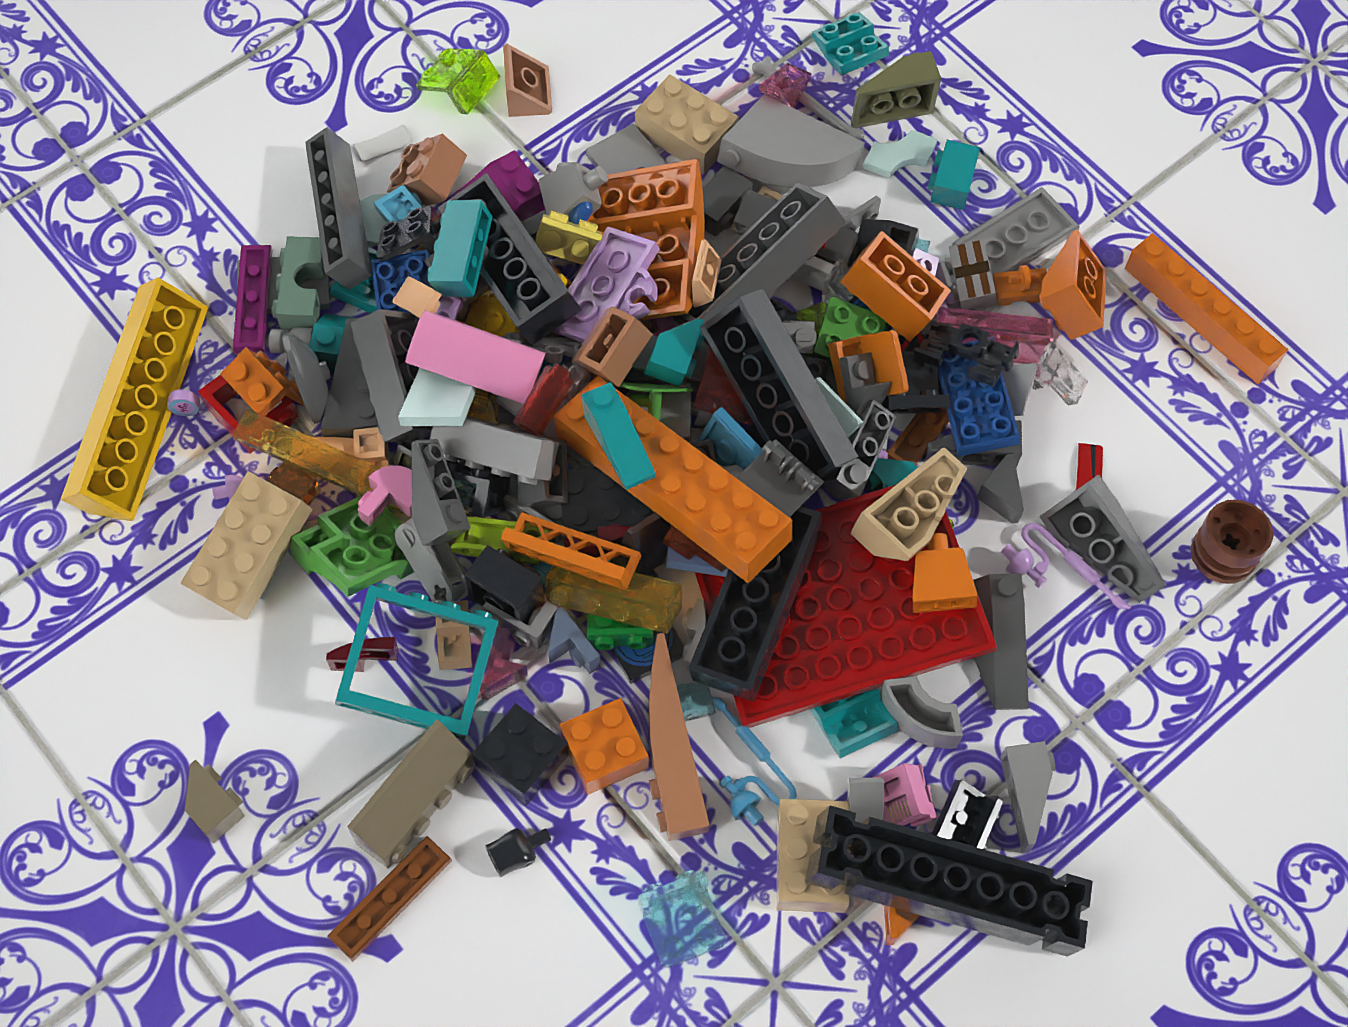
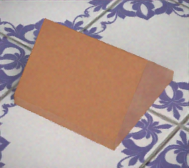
[503,43,552,117]

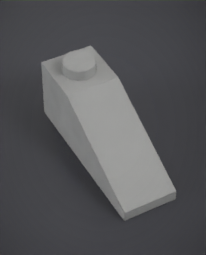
[1000,741,1055,854]

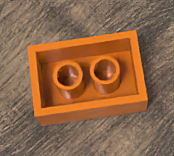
[840,231,951,342]

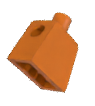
[913,533,977,613]

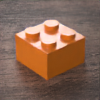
[559,698,649,795]

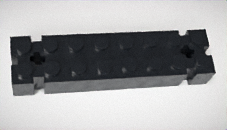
[805,805,1093,957]

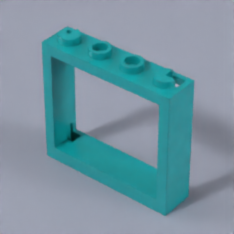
[335,583,498,740]

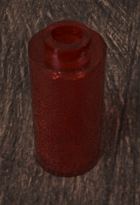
[513,364,574,437]

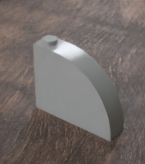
[717,95,865,187]

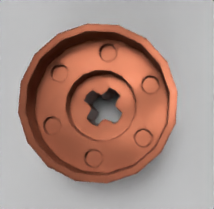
[1190,500,1274,584]

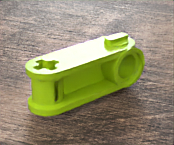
[451,517,548,565]

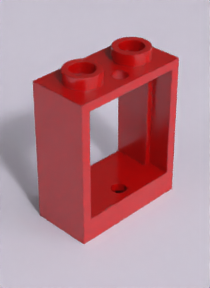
[198,375,299,454]

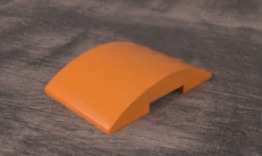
[588,159,704,321]

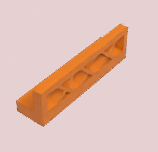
[500,512,641,591]

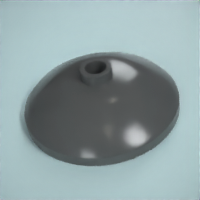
[282,333,332,424]

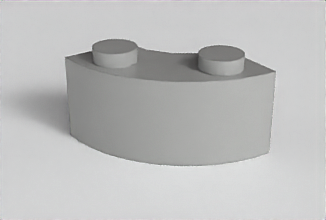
[880,676,963,749]

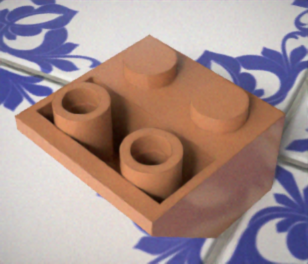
[386,133,467,206]
[571,306,653,388]

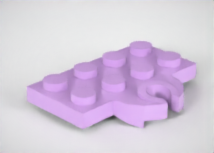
[552,227,660,343]

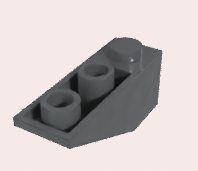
[820,399,896,501]
[412,439,471,546]

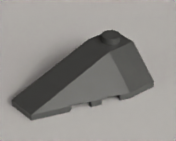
[1039,475,1167,603]

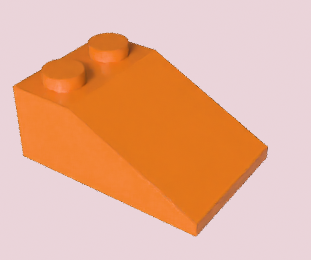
[1039,229,1107,340]

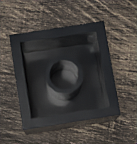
[464,545,544,625]
[472,703,569,806]

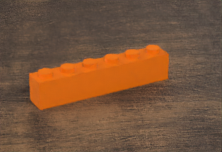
[1124,233,1289,385]

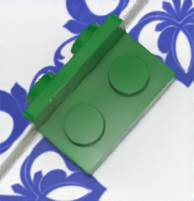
[587,604,653,650]

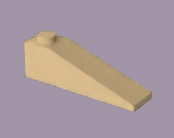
[851,447,967,561]

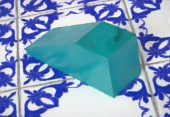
[581,382,656,490]

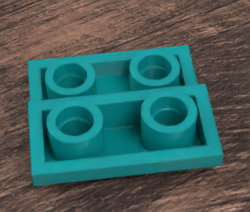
[812,12,889,76]

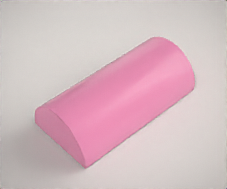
[405,310,546,405]

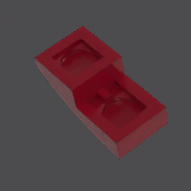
[326,637,399,672]

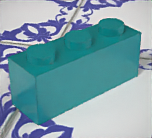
[427,200,492,297]

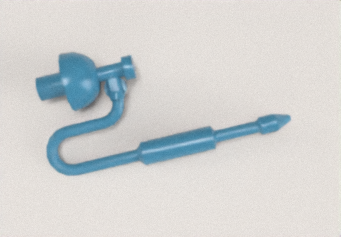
[710,696,797,826]

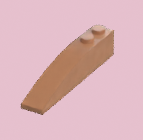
[649,633,710,841]

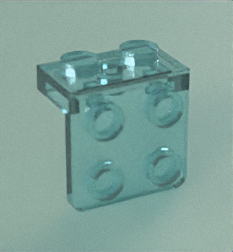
[638,870,726,968]

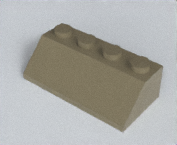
[347,720,474,869]

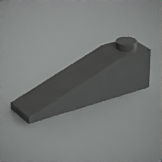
[973,574,1029,710]

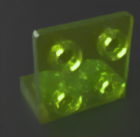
[416,48,501,115]

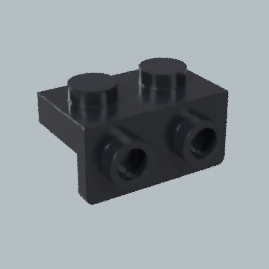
[931,779,1003,850]

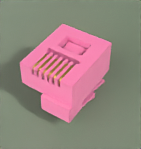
[872,763,937,827]

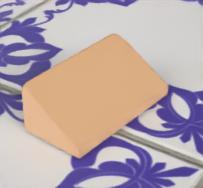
[692,239,722,308]

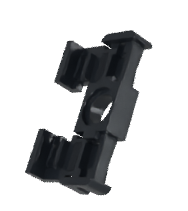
[913,314,1019,387]

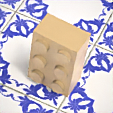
[635,74,739,175]
[776,799,849,913]

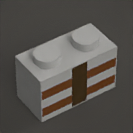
[945,238,997,312]

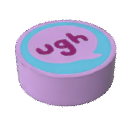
[167,390,200,416]

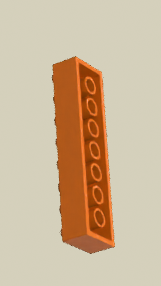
[554,376,792,583]

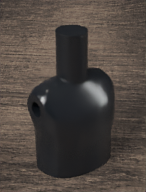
[485,828,551,878]

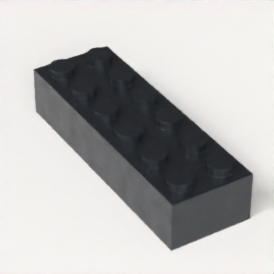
[438,173,582,346]
[700,289,858,480]
[688,506,823,702]

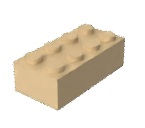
[180,471,313,620]

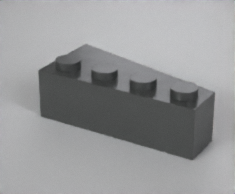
[320,317,378,438]

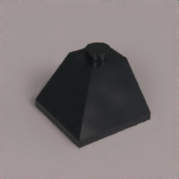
[610,513,672,594]

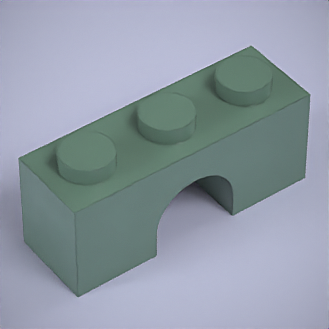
[272,236,325,330]

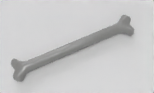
[752,56,864,140]

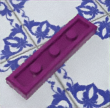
[233,245,273,355]

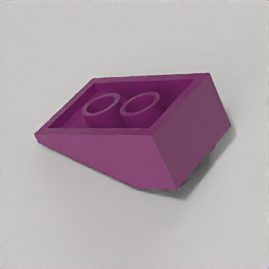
[451,150,546,222]

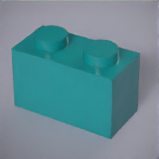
[927,139,981,210]

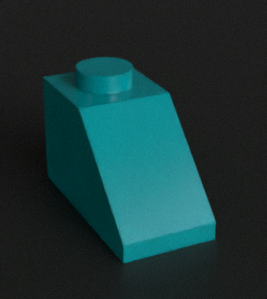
[309,314,355,371]

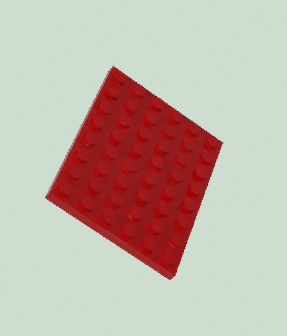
[695,484,997,728]

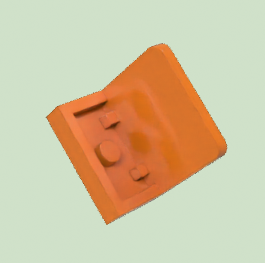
[828,330,909,404]
[220,347,305,418]

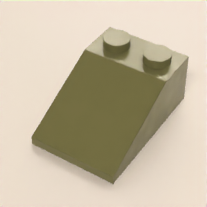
[851,51,941,128]

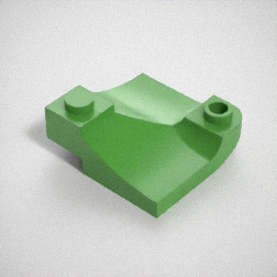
[290,495,415,597]

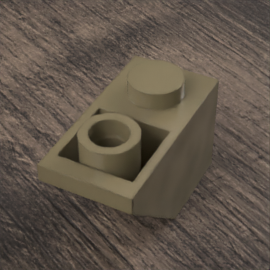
[185,759,245,844]

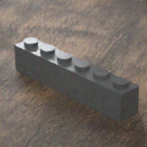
[305,127,372,290]

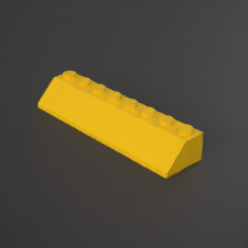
[60,277,208,521]

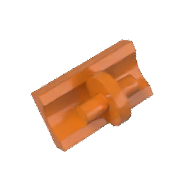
[992,265,1047,306]

